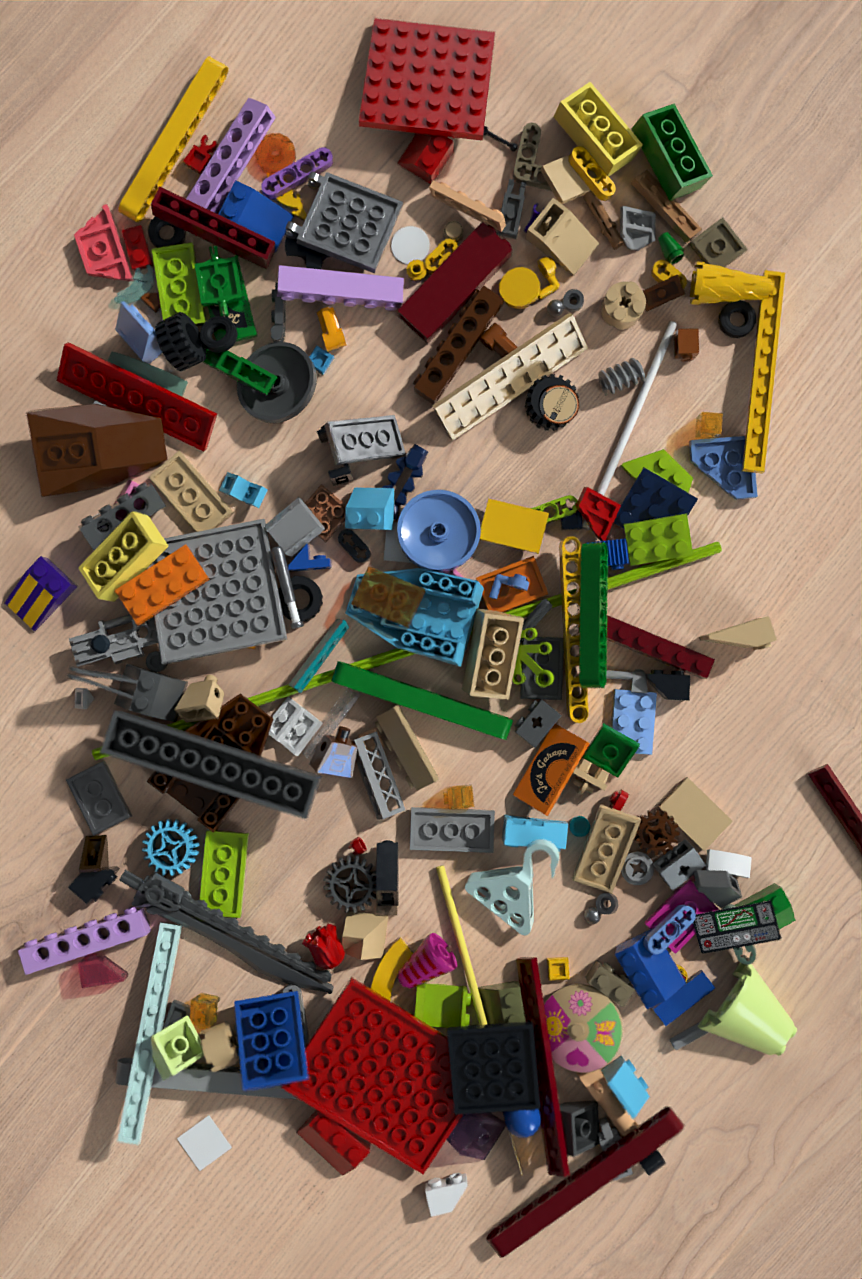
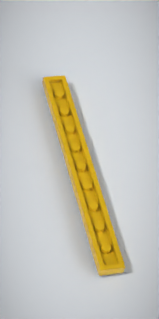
[742,270,785,474]

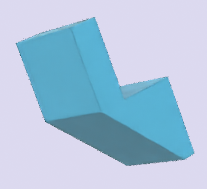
[219,472,268,508]

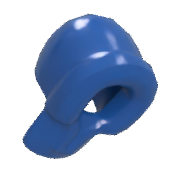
[503,1109,541,1138]

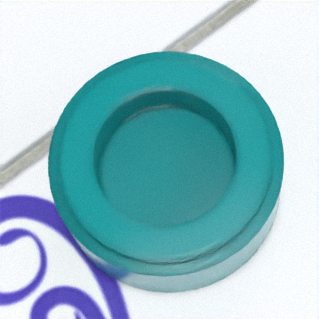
[569,816,590,837]

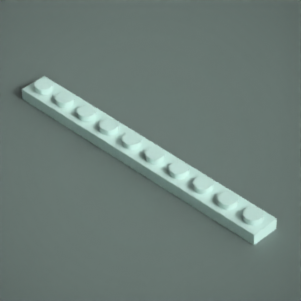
[117,922,182,1145]

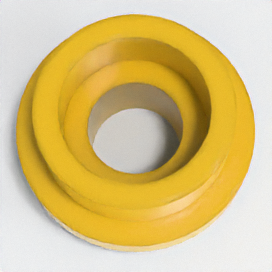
[406,260,427,281]

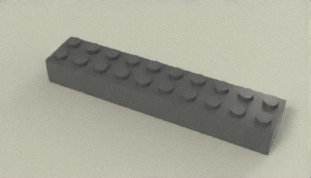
[100,710,322,819]

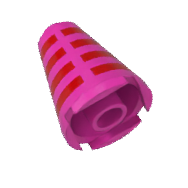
[398,933,457,989]

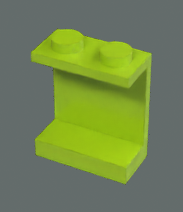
[415,983,471,1028]

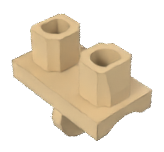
[573,758,609,795]

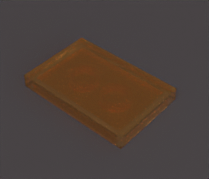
[351,566,426,629]

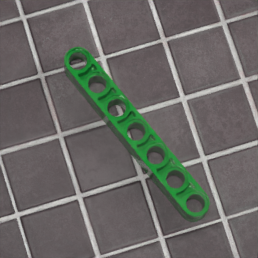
[579,542,608,688]

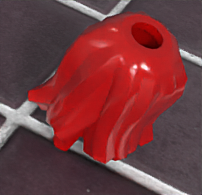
[302,923,345,970]

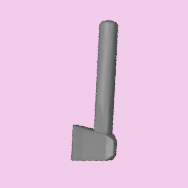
[607,669,648,693]

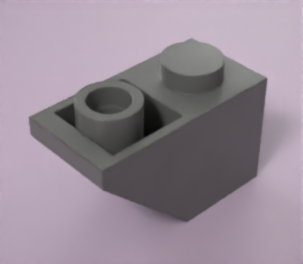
[694,870,742,908]

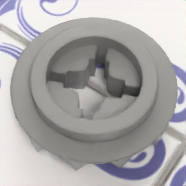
[621,851,654,885]

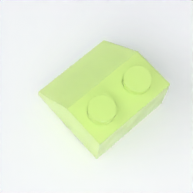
[151,1015,204,1081]

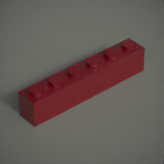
[151,186,275,269]
[607,615,715,679]

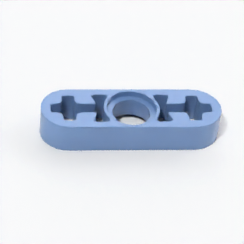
[644,905,696,954]

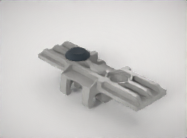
[69,614,158,667]

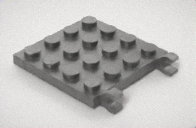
[285,171,403,273]

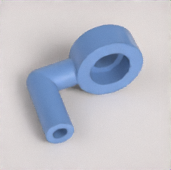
[489,574,530,599]

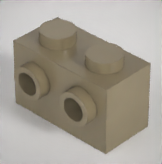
[585,960,635,1007]

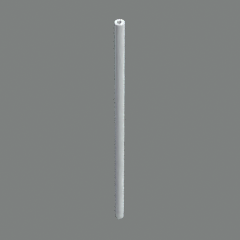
[582,321,677,530]

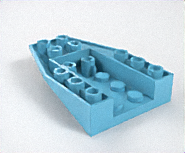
[345,568,484,667]

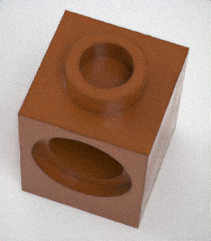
[674,329,699,362]

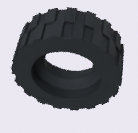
[278,576,323,622]

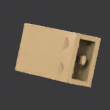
[526,198,599,276]

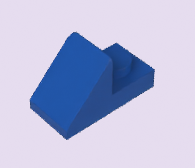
[288,544,332,572]

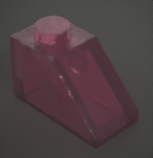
[78,953,129,988]

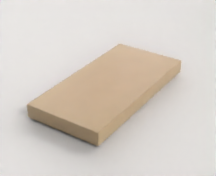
[148,451,234,532]
[572,805,641,894]

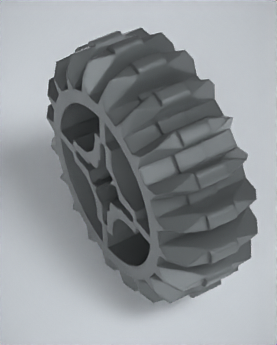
[324,855,377,913]

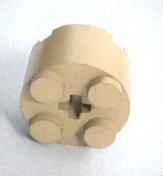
[601,281,646,330]
[201,1021,240,1072]

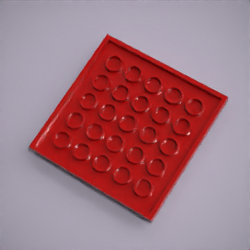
[359,18,495,141]

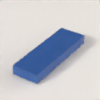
[652,970,715,1026]

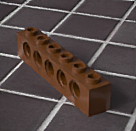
[413,285,504,405]

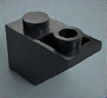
[645,670,690,700]
[68,866,120,904]

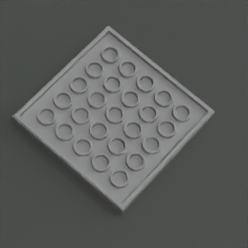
[146,519,288,665]

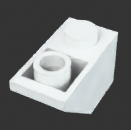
[425,1173,468,1217]

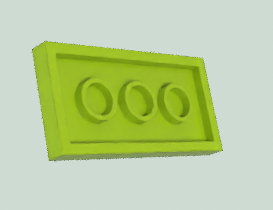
[152,242,206,326]
[200,830,249,918]

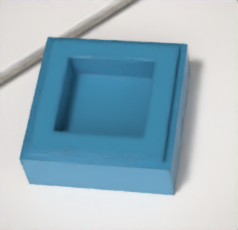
[309,345,334,375]

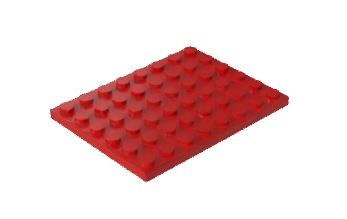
[281,977,463,1175]

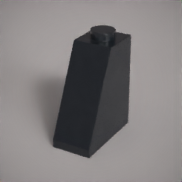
[376,840,399,906]

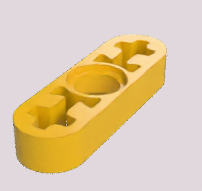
[568,146,616,201]

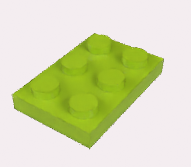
[624,513,693,566]

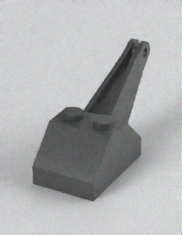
[67,664,188,722]

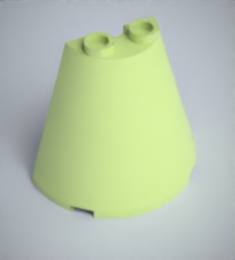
[697,962,797,1056]

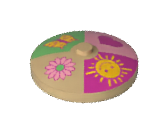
[544,984,623,1073]

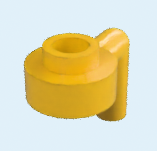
[537,256,559,300]

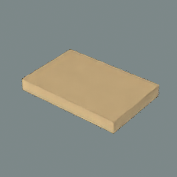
[540,155,610,204]
[658,777,733,851]

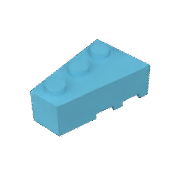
[502,815,568,852]

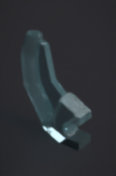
[114,265,154,304]

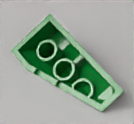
[735,883,796,929]

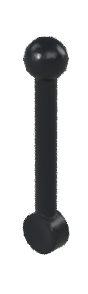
[483,126,518,152]

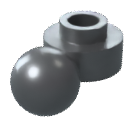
[547,289,584,316]
[584,893,619,924]

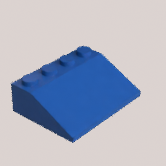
[234,991,309,1092]

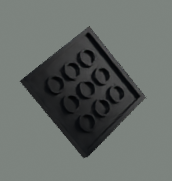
[447,1021,540,1115]

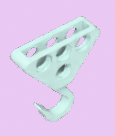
[465,839,559,936]

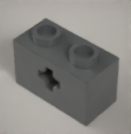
[514,699,562,748]
[652,839,706,891]

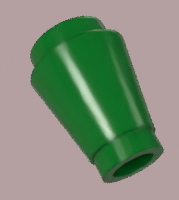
[658,232,685,265]

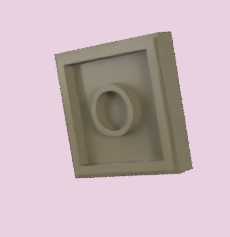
[689,217,748,267]

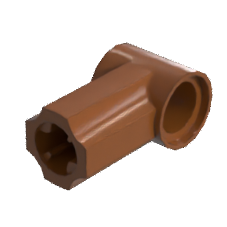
[480,323,518,358]

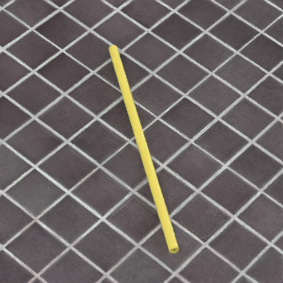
[436,865,488,1025]

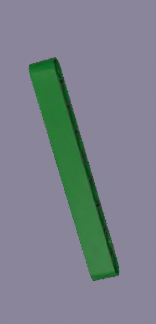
[331,661,513,740]

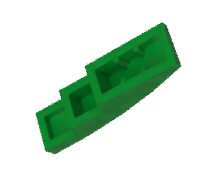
[202,349,278,395]

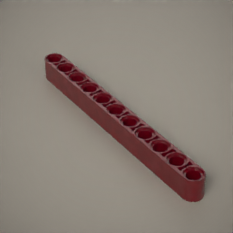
[486,1106,684,1258]

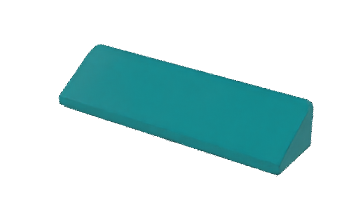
[289,619,349,693]

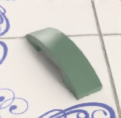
[108,352,188,396]

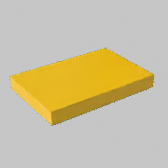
[479,498,549,554]

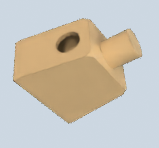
[175,675,224,723]

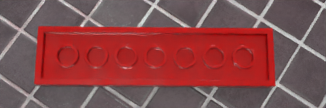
[56,342,217,452]

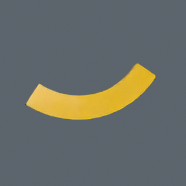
[371,937,413,1001]

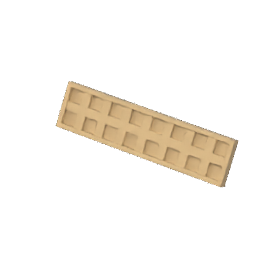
[432,313,588,440]

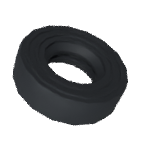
[148,216,185,248]
[718,300,756,338]
[200,316,238,353]

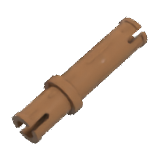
[583,191,624,250]

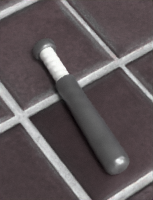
[271,546,304,629]

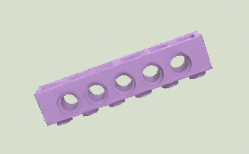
[186,98,276,214]
[18,906,151,975]

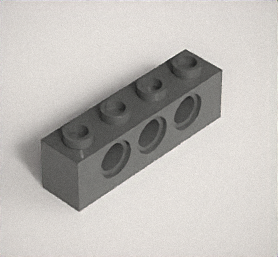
[78,482,166,550]

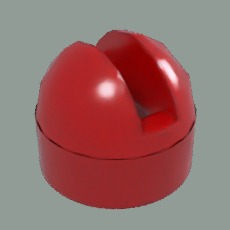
[349,837,367,855]

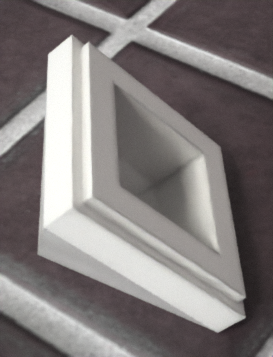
[75,688,94,709]

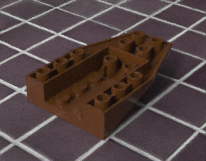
[26,404,168,497]
[146,693,274,833]

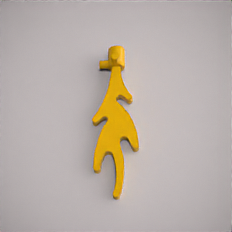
[266,173,307,221]

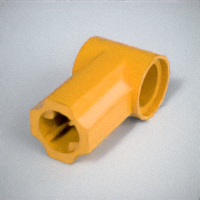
[316,307,347,352]

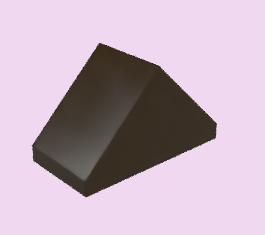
[79,835,109,872]

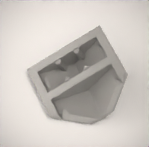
[620,206,655,251]

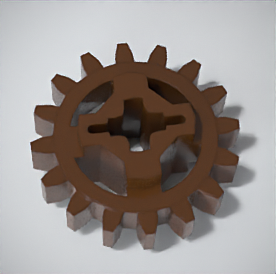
[634,809,680,856]

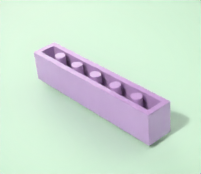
[277,265,404,311]

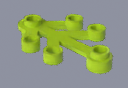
[512,627,554,687]

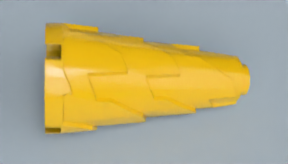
[690,261,774,305]

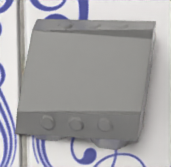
[265,497,325,557]

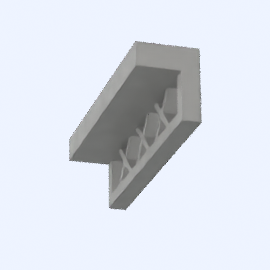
[352,732,406,820]

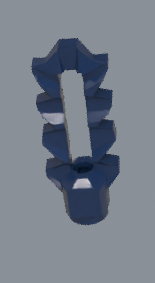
[381,444,428,520]

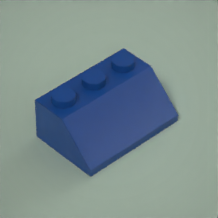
[615,928,686,1009]

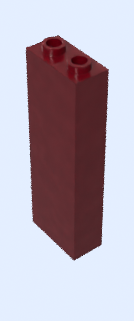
[398,221,513,344]

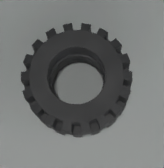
[155,312,206,371]
[525,374,579,431]

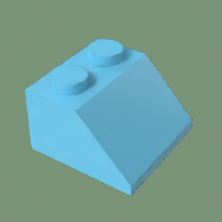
[345,487,394,530]
[602,1055,650,1119]

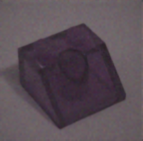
[447,1112,506,1160]

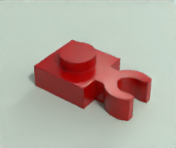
[183,135,217,175]

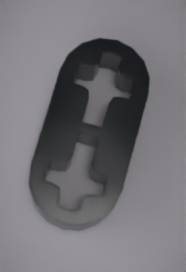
[338,529,371,564]

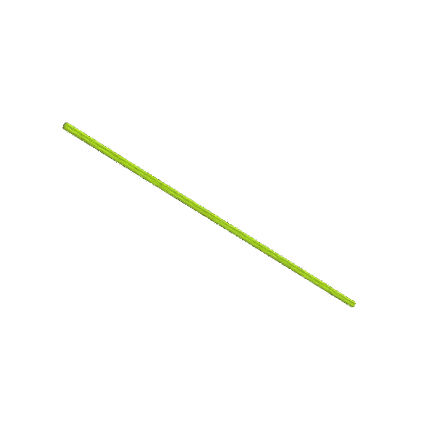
[92,542,722,760]

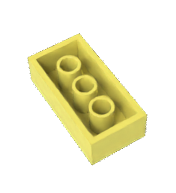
[553,82,643,177]
[78,511,169,602]

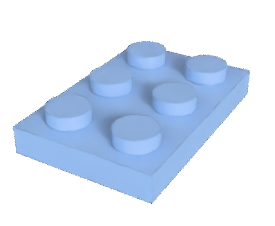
[611,689,657,755]

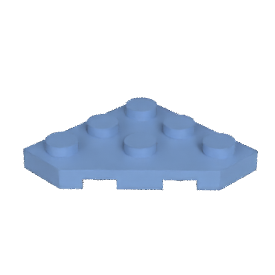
[689,436,758,500]

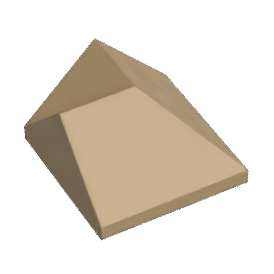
[342,910,388,960]

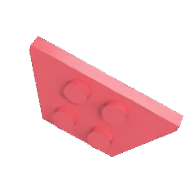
[74,204,134,282]

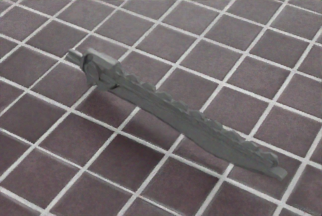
[119,870,334,994]

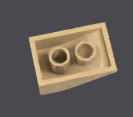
[699,616,777,650]

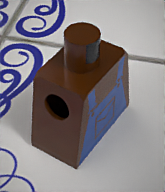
[309,726,357,778]

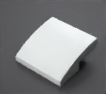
[269,697,323,756]

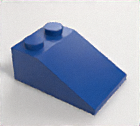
[218,180,294,253]

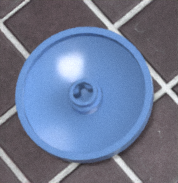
[397,490,481,572]

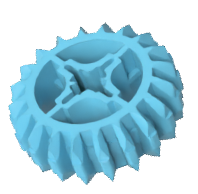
[142,819,199,876]

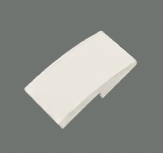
[705,849,752,878]

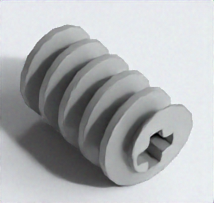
[598,358,645,395]

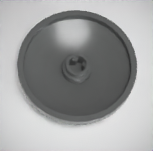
[237,342,317,423]

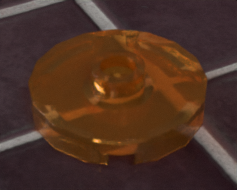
[255,133,296,175]

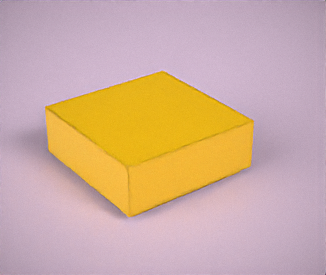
[547,957,570,981]

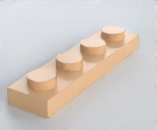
[429,180,506,232]

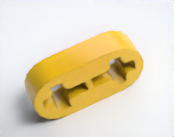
[425,239,458,274]
[651,260,687,289]

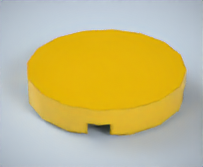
[499,267,540,309]

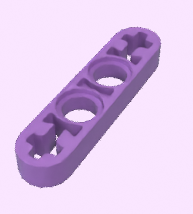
[261,147,333,200]

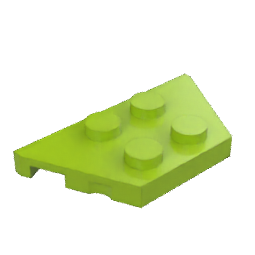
[620,449,693,493]

